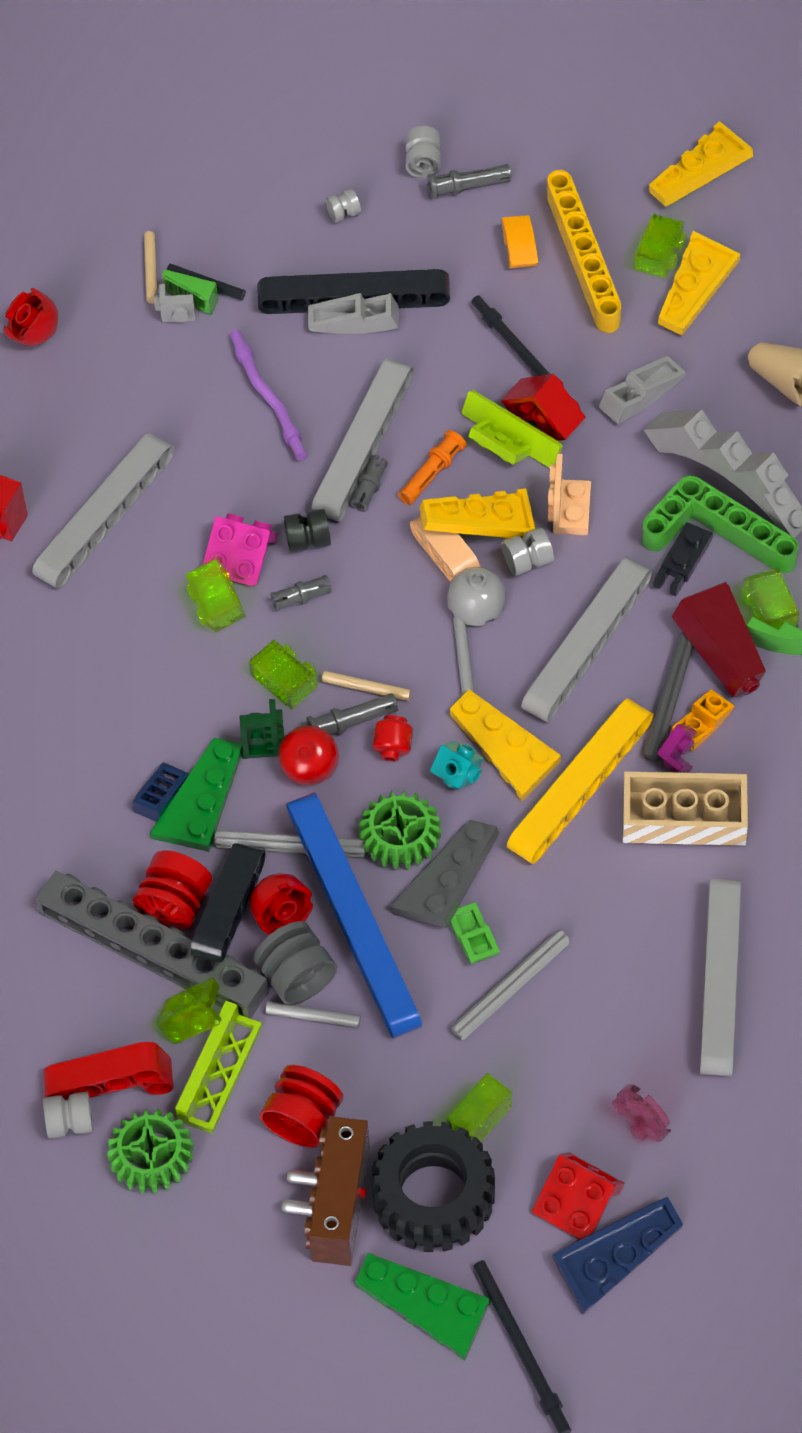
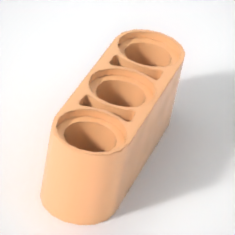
[410,516,480,582]

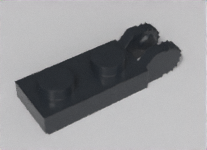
[653,522,713,596]

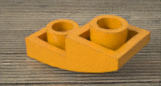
[501,215,538,269]
[670,689,734,751]

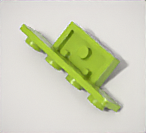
[462,390,563,468]

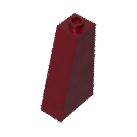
[672,582,766,697]

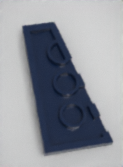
[552,1196,683,1315]

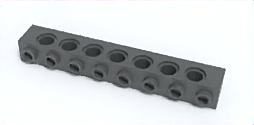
[35,870,268,1019]

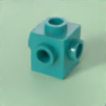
[430,741,484,789]

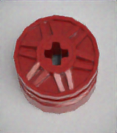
[132,850,213,930]
[259,1065,343,1148]

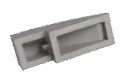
[308,293,399,334]
[599,356,686,424]

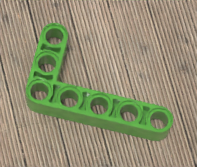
[642,476,799,573]

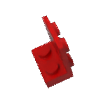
[532,1152,625,1240]

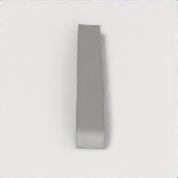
[312,358,414,522]
[32,433,175,589]
[521,557,652,722]
[700,878,741,1077]

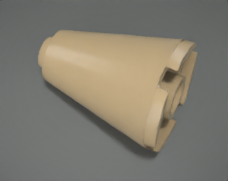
[748,342,802,406]

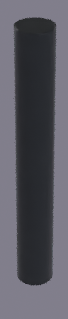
[167,263,246,301]

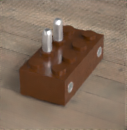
[282,1116,370,1266]

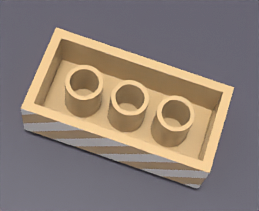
[623,771,748,846]

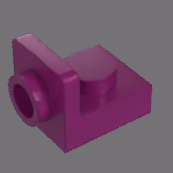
[657,724,697,773]

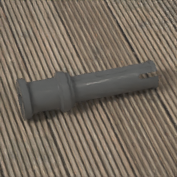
[427,164,511,199]
[306,693,398,735]

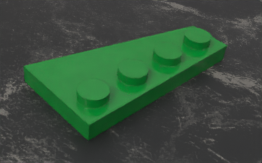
[150,738,243,852]
[355,1253,490,1361]

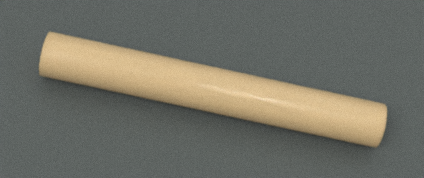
[144,231,157,303]
[322,671,411,701]

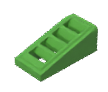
[162,270,218,315]

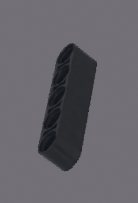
[190,843,266,963]

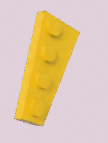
[649,121,753,207]
[658,231,741,336]
[419,488,535,538]
[450,689,561,801]

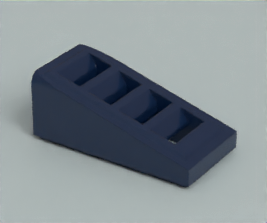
[132,762,189,822]

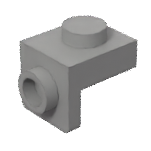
[154,284,195,322]

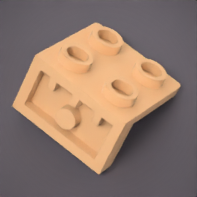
[548,454,591,535]

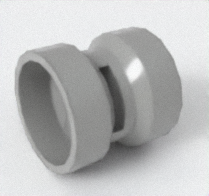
[325,188,361,223]

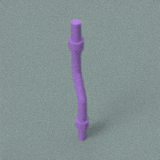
[230,330,307,460]

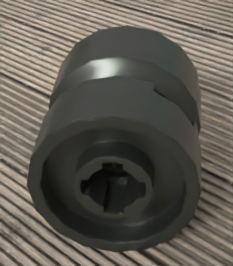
[283,508,331,553]

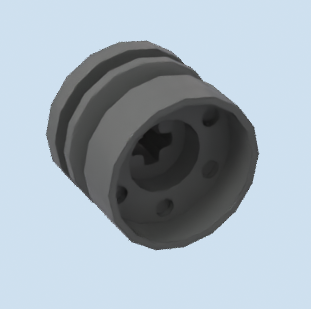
[254,921,338,1005]

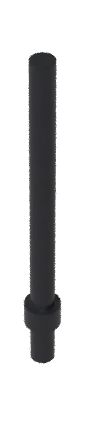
[471,295,581,409]
[473,1260,572,1433]

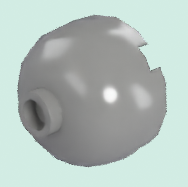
[447,567,506,626]

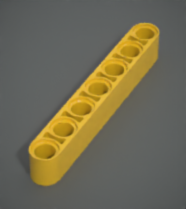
[547,170,621,333]
[507,698,654,864]

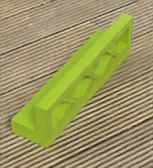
[175,1001,262,1134]

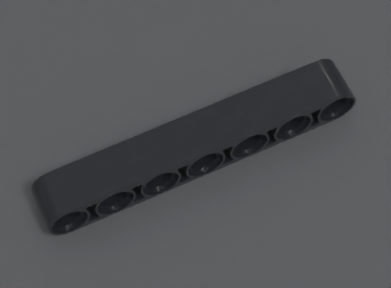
[257,269,450,314]

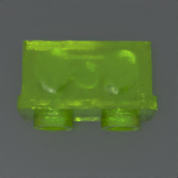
[155,977,222,1044]

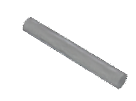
[453,617,474,695]
[266,1002,361,1028]

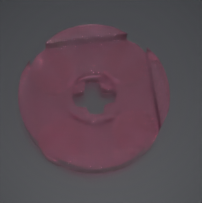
[612,1084,671,1142]

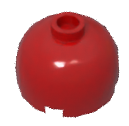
[4,288,58,346]
[278,725,340,786]
[250,873,313,935]

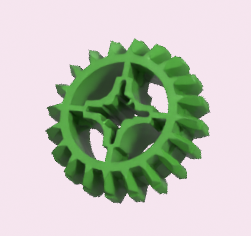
[359,790,441,870]
[107,1108,194,1194]

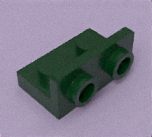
[239,699,285,759]

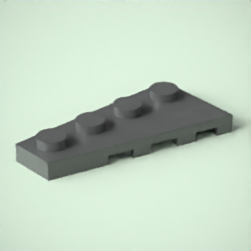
[390,820,499,928]

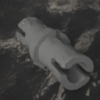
[350,455,388,512]
[270,575,332,611]

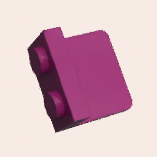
[202,513,278,586]

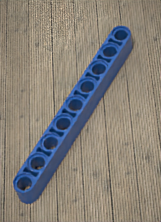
[286,792,422,1039]

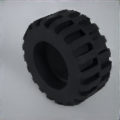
[371,1121,495,1252]

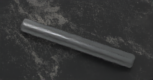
[644,632,693,762]

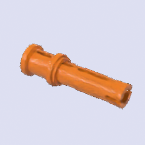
[398,430,467,505]

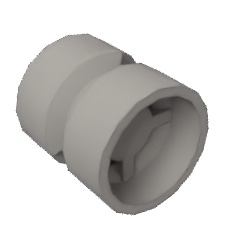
[406,126,441,178]
[501,527,554,577]
[43,1091,93,1139]

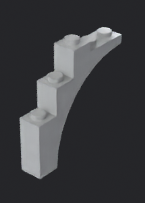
[644,409,802,538]

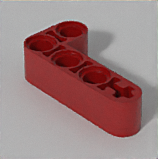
[43,1042,174,1100]

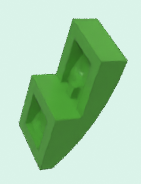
[747,617,802,655]
[450,902,500,965]

